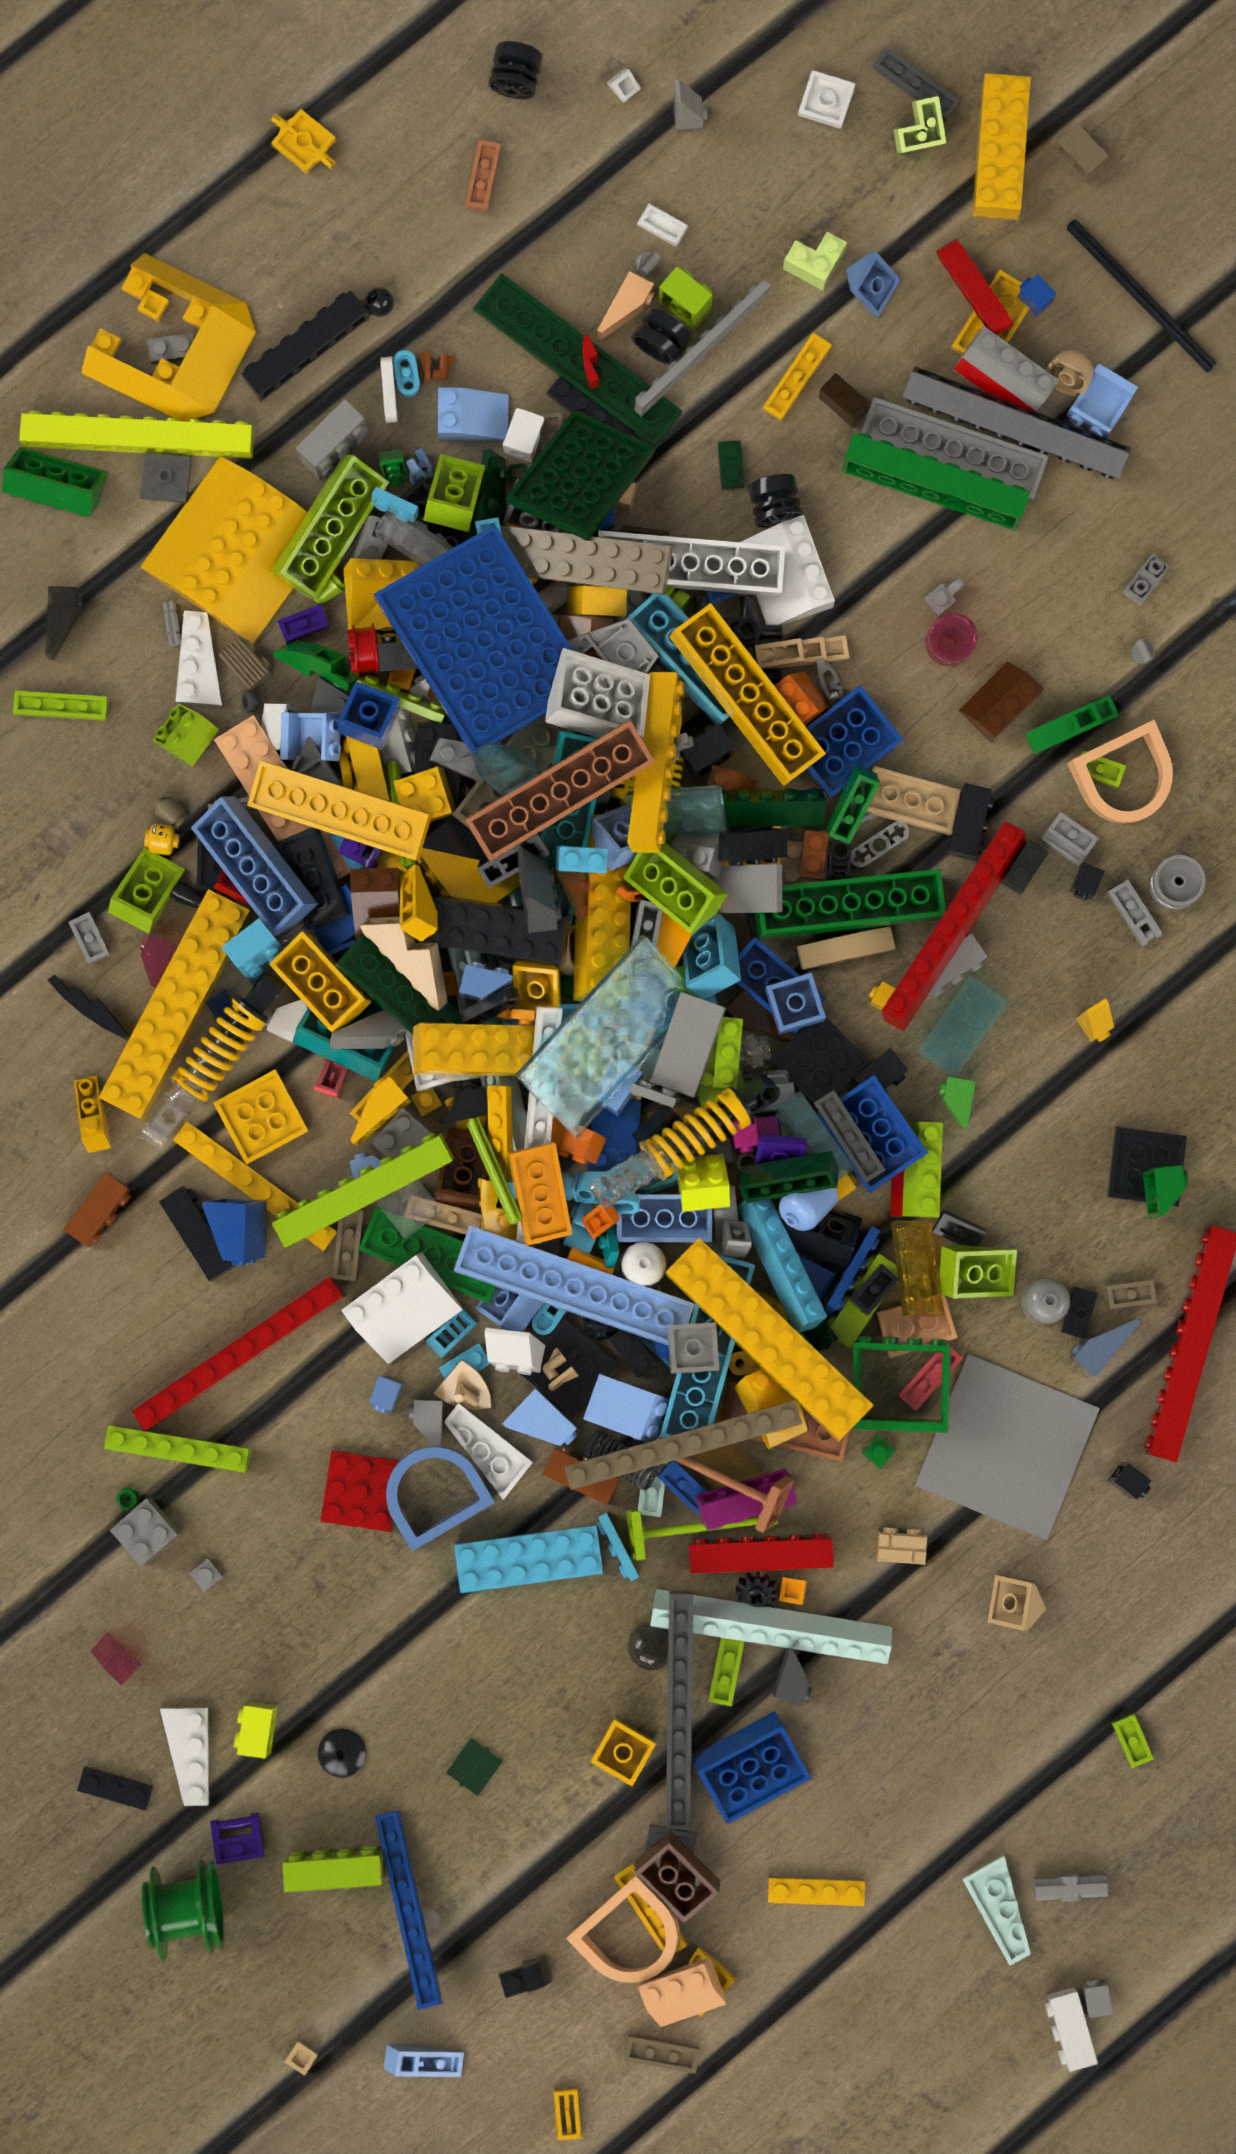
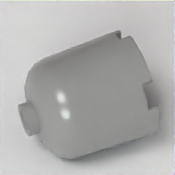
[1020,1278,1070,1325]

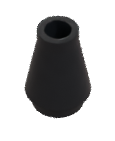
[170,881,204,909]

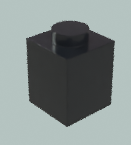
[1069,862,1105,901]

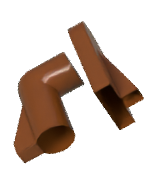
[419,351,455,384]

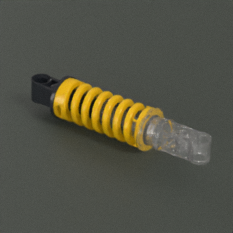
[138,970,285,1150]
[590,1075,780,1207]

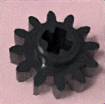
[735,1571,778,1607]

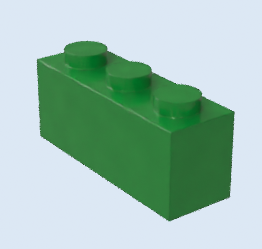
[826,765,880,844]

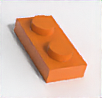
[581,1200,621,1239]

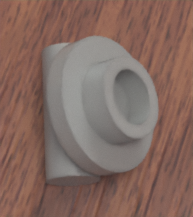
[636,251,661,276]
[1131,638,1155,664]

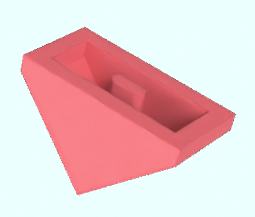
[314,1059,349,1099]

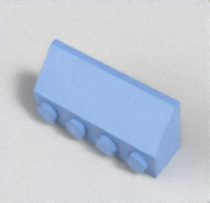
[617,1194,712,1242]

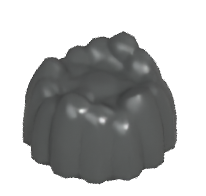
[241,691,259,713]

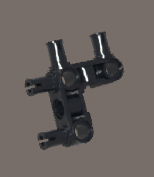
[693,595,782,684]

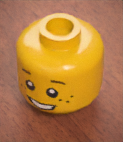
[144,824,179,855]

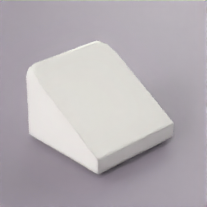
[607,69,641,102]

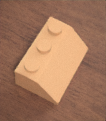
[638,1957,727,2027]

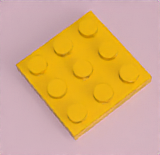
[213,1069,309,1165]

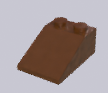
[350,867,402,941]
[435,1127,488,1210]

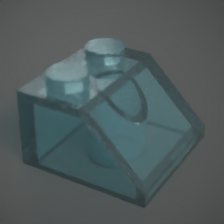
[472,742,543,796]

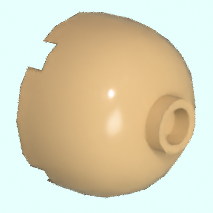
[1046,350,1094,396]

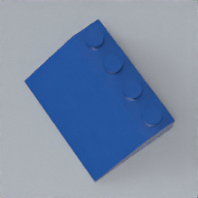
[805,685,903,798]
[816,1075,928,1193]
[691,1711,811,1824]

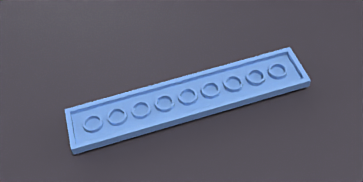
[453,1225,695,1346]

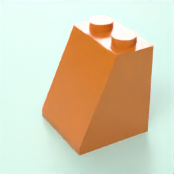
[775,671,833,727]

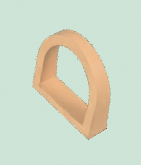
[1067,720,1173,824]
[566,1876,680,1983]

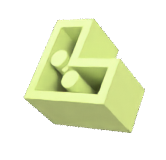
[893,96,946,153]
[783,232,847,291]

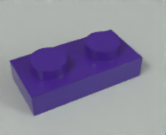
[277,604,330,644]

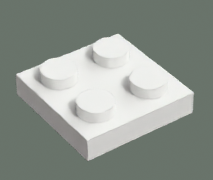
[798,70,855,129]

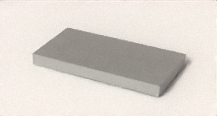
[707,864,782,913]
[650,992,726,1098]

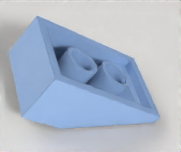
[438,388,509,441]

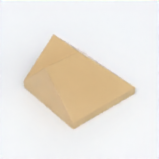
[987,1575,1046,1631]

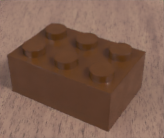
[634,1830,720,1923]

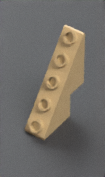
[360,917,447,1010]

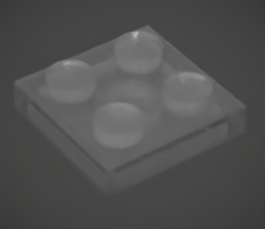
[376,1179,442,1240]

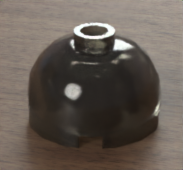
[628,1622,669,1671]

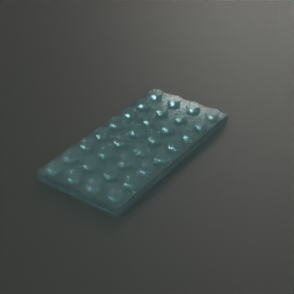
[515,935,699,1139]

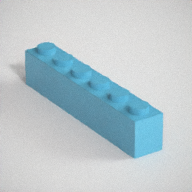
[737,1199,827,1333]

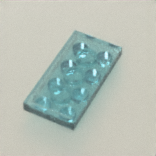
[627,785,727,835]
[916,975,1009,1078]

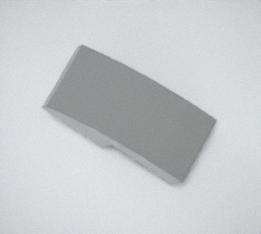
[1122,553,1171,607]

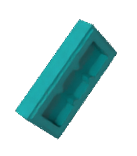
[599,1224,619,1268]

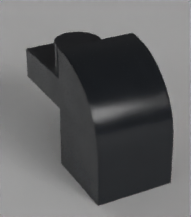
[499,1955,553,1998]

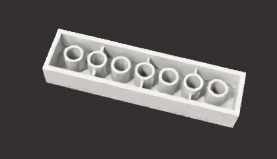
[596,531,785,597]

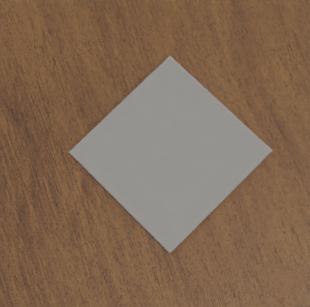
[915,1354,1100,1541]

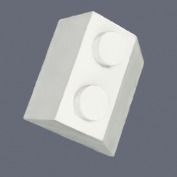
[485,1328,545,1375]

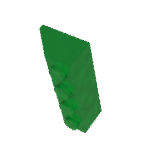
[2,447,107,517]

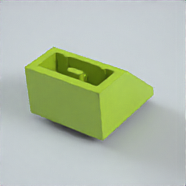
[152,703,219,767]

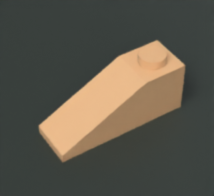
[597,271,656,340]

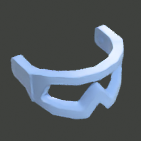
[406,448,434,486]

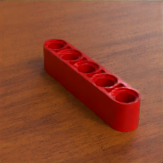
[936,239,1013,335]

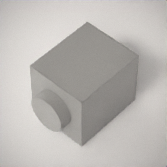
[1081,1978,1113,2018]

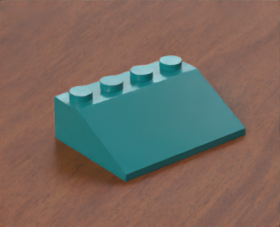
[293,996,396,1082]

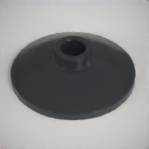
[318,1729,366,1778]

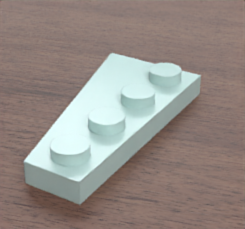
[962,1855,1031,1966]

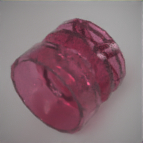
[925,612,978,667]

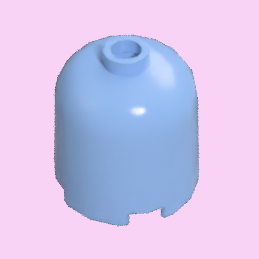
[779,1188,838,1231]

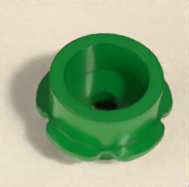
[116,1487,140,1511]

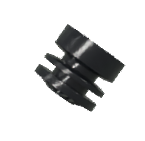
[488,41,543,100]
[748,474,803,528]

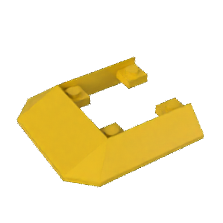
[81,253,256,422]

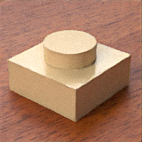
[284,2040,318,2076]

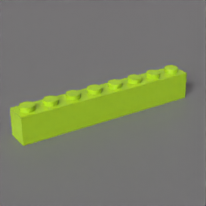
[272,1132,454,1248]

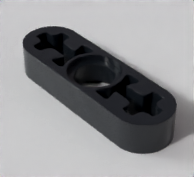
[459,987,521,1024]

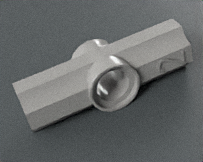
[1033,1873,1108,1902]

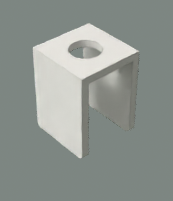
[503,408,544,463]

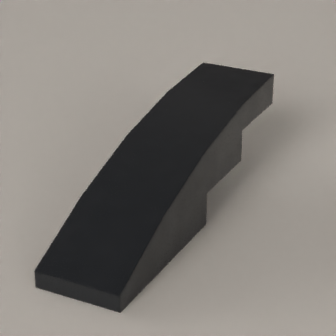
[47,974,130,1040]

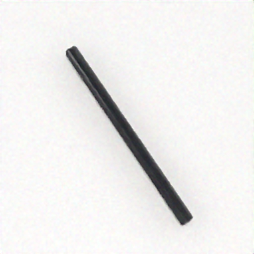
[1067,219,1216,373]

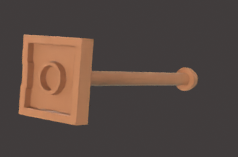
[655,1437,794,1533]

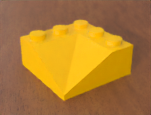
[343,558,419,634]

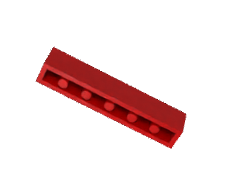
[689,1533,834,1574]

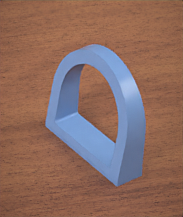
[386,1446,495,1551]

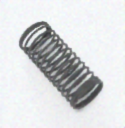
[584,1429,660,1491]

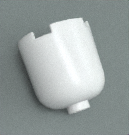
[620,1242,667,1287]

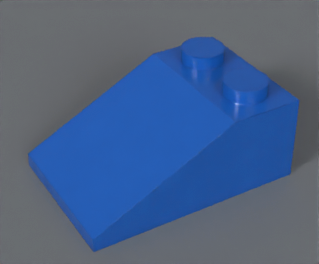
[587,1100,641,1172]

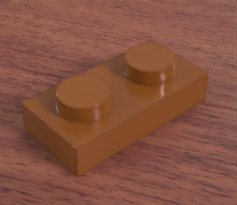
[799,830,828,881]

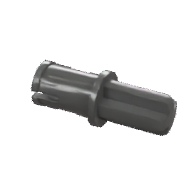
[742,1068,790,1084]

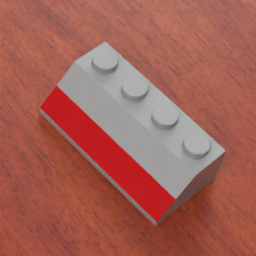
[952,326,1059,412]

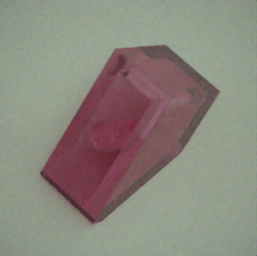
[140,933,177,989]
[91,1633,142,1686]

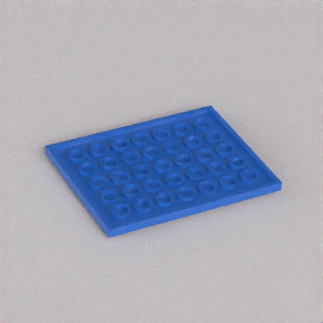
[373,524,573,757]

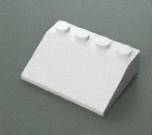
[741,515,835,625]
[545,648,650,739]
[341,1252,463,1364]

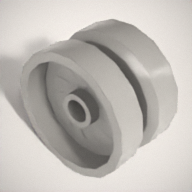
[1149,855,1206,910]

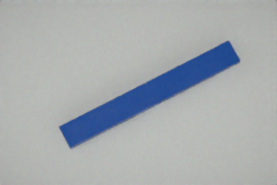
[375,1810,443,2010]

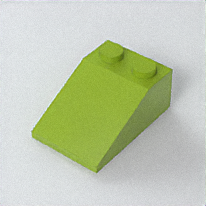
[423,454,485,532]
[108,847,185,934]
[938,1245,1017,1299]

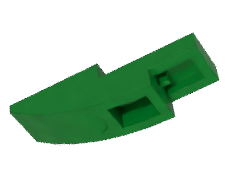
[273,642,363,691]
[1025,695,1119,755]

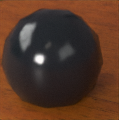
[365,287,394,317]

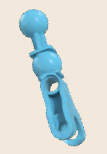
[507,1163,648,1214]

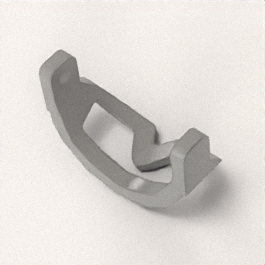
[817,658,845,703]

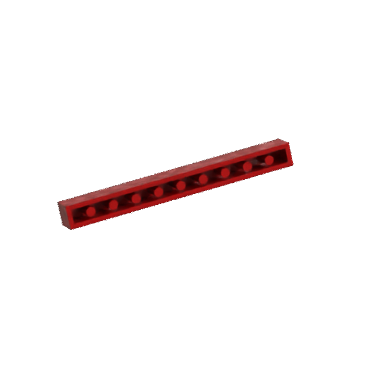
[881,821,1026,1031]
[1144,1225,1236,1463]
[132,1277,345,1431]

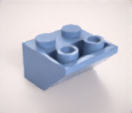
[459,962,513,1001]

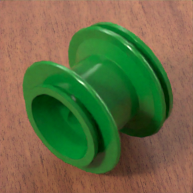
[142,1859,225,1961]

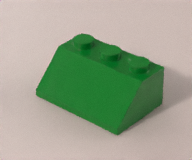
[1143,1165,1188,1219]

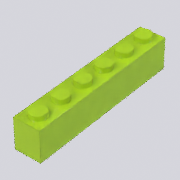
[104,1425,252,1473]

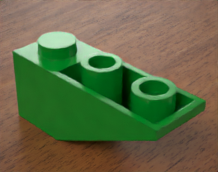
[379,448,408,487]

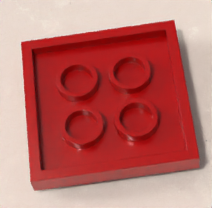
[320,1450,400,1532]

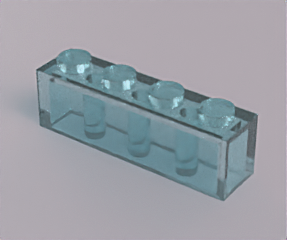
[775,1091,854,1181]

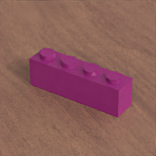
[696,1469,797,1530]

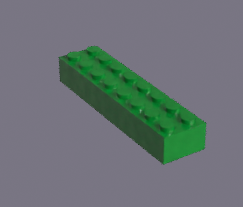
[841,433,1030,531]
[754,869,946,939]

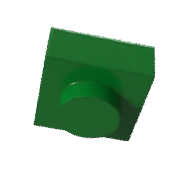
[862,1435,896,1469]

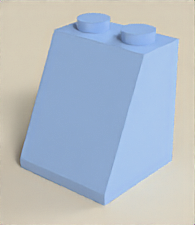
[583,1374,669,1442]
[502,1389,578,1446]

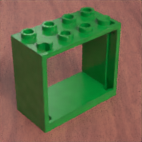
[852,1336,951,1433]

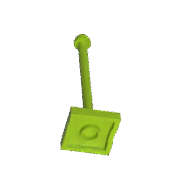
[626,1510,778,1560]

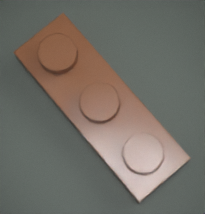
[465,140,501,212]

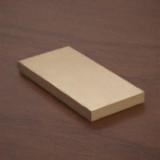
[866,766,962,835]

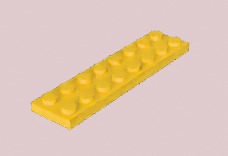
[247,761,432,861]

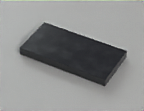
[275,827,350,931]

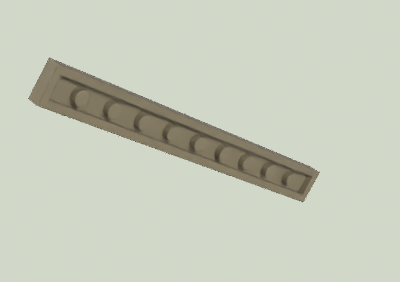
[564,1400,802,1490]

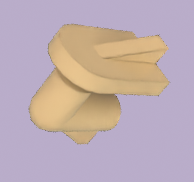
[542,1348,579,1391]

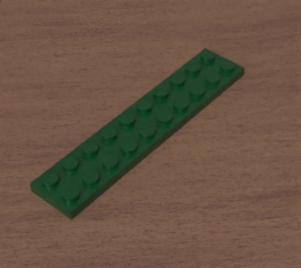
[473,273,682,447]

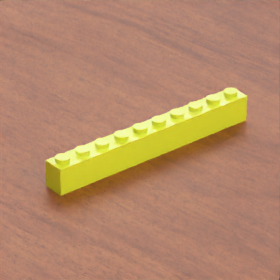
[19,411,254,459]

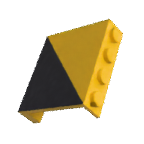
[415,816,520,903]

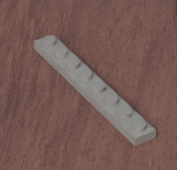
[635,279,771,416]

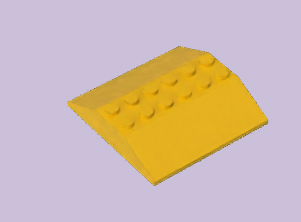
[140,456,307,645]

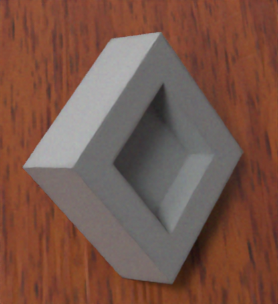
[189,1558,224,1592]

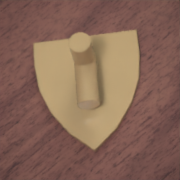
[433,1360,492,1410]

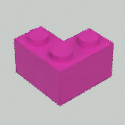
[732,1116,780,1155]

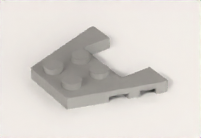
[567,618,659,674]

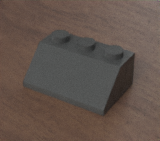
[517,848,561,933]

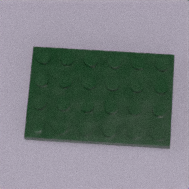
[506,409,655,541]

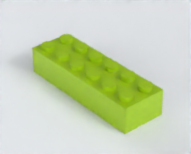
[271,455,389,599]

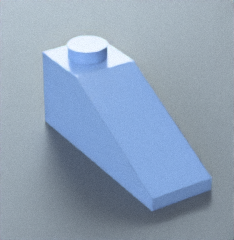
[383,2044,464,2077]

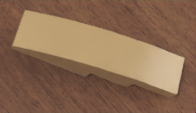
[755,635,850,669]
[796,927,896,970]

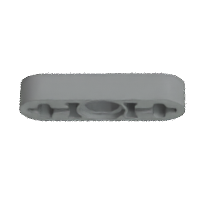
[851,821,909,869]

